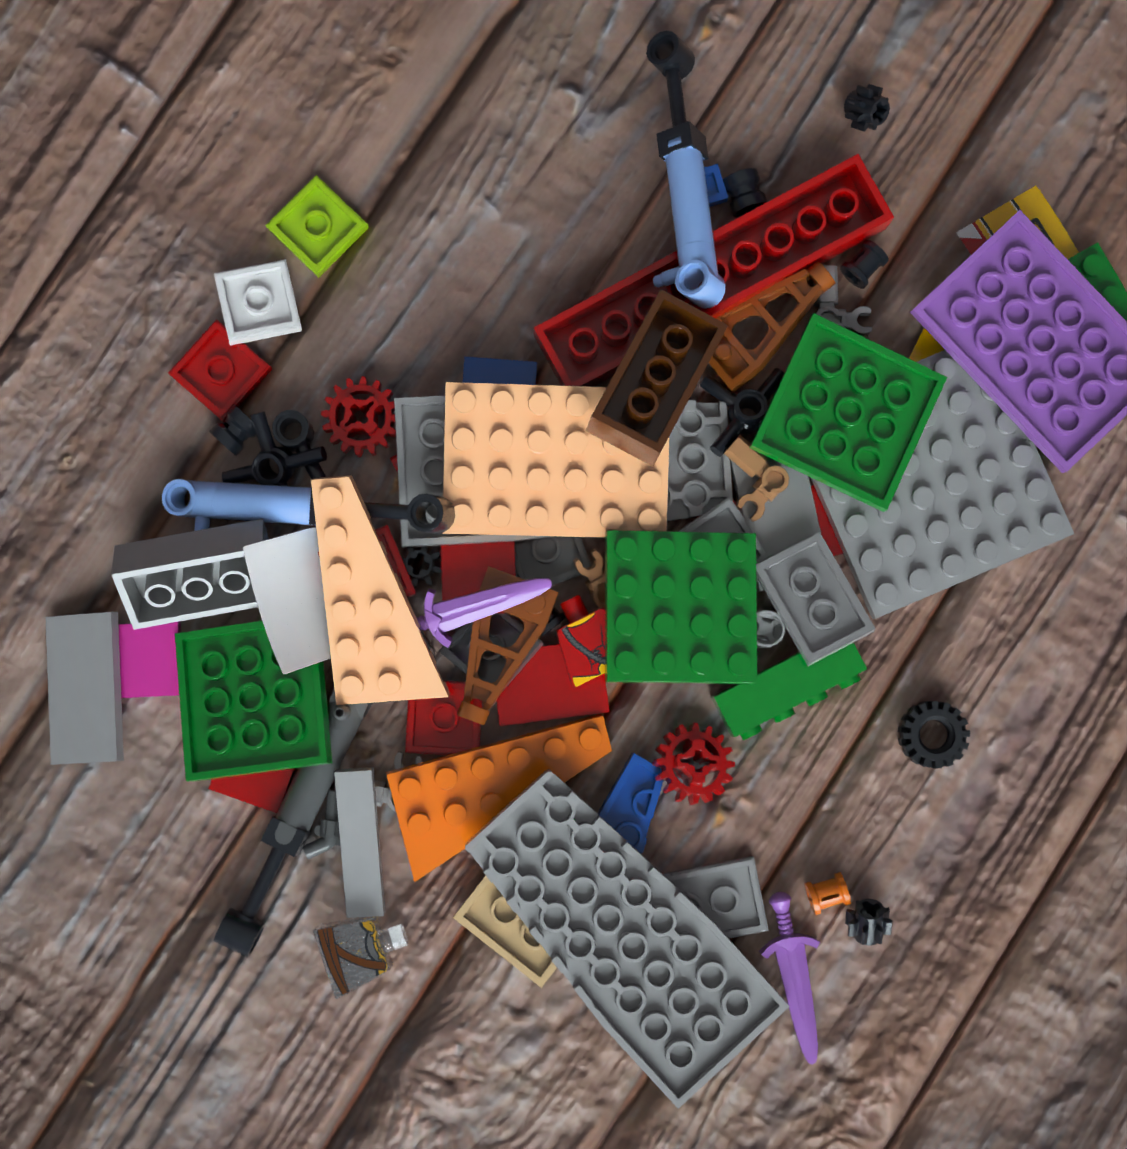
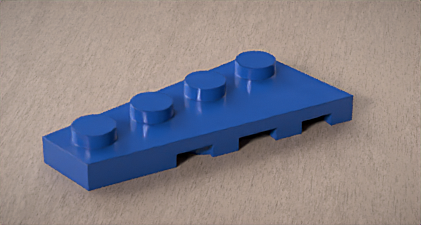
[598,753,663,854]

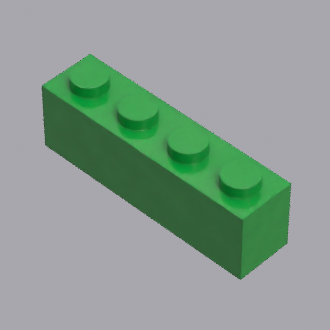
[711,643,867,740]

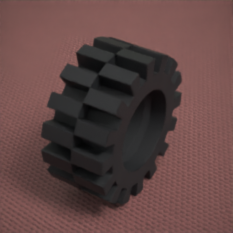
[897,701,970,769]

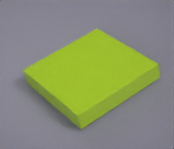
[265,175,369,278]

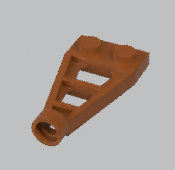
[709,261,836,393]
[457,566,559,725]

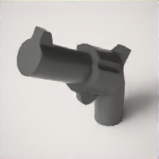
[302,790,340,860]

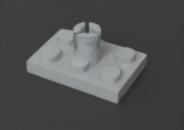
[756,532,876,666]

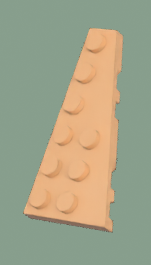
[311,475,450,705]

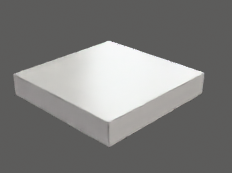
[214,259,302,346]

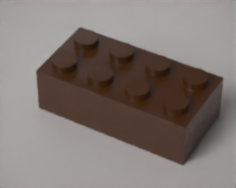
[586,290,728,467]

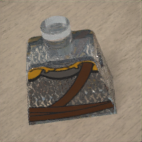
[313,916,408,999]

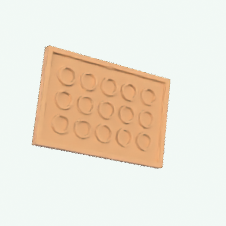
[442,382,669,537]

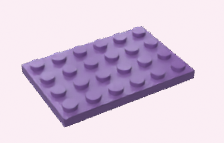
[910,210,1127,473]

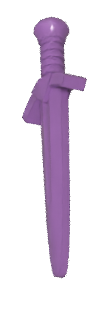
[416,578,552,648]
[759,892,820,1064]

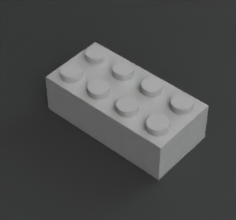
[111,519,269,630]

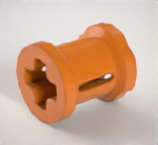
[804,872,851,915]

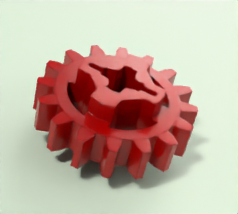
[321,376,396,458]
[652,722,735,805]

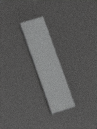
[334,767,386,918]

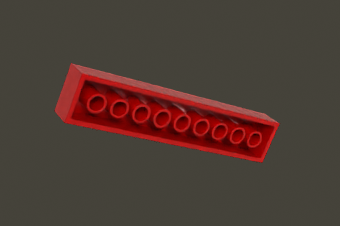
[533,154,894,387]

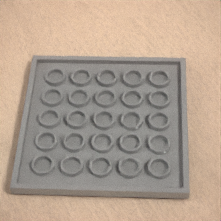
[810,350,1074,620]

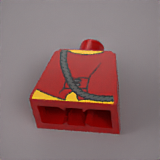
[556,595,605,689]

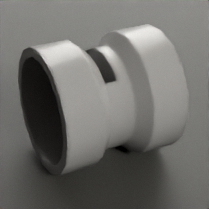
[757,610,785,648]

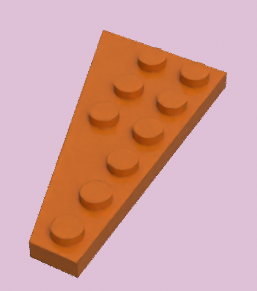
[386,714,612,882]

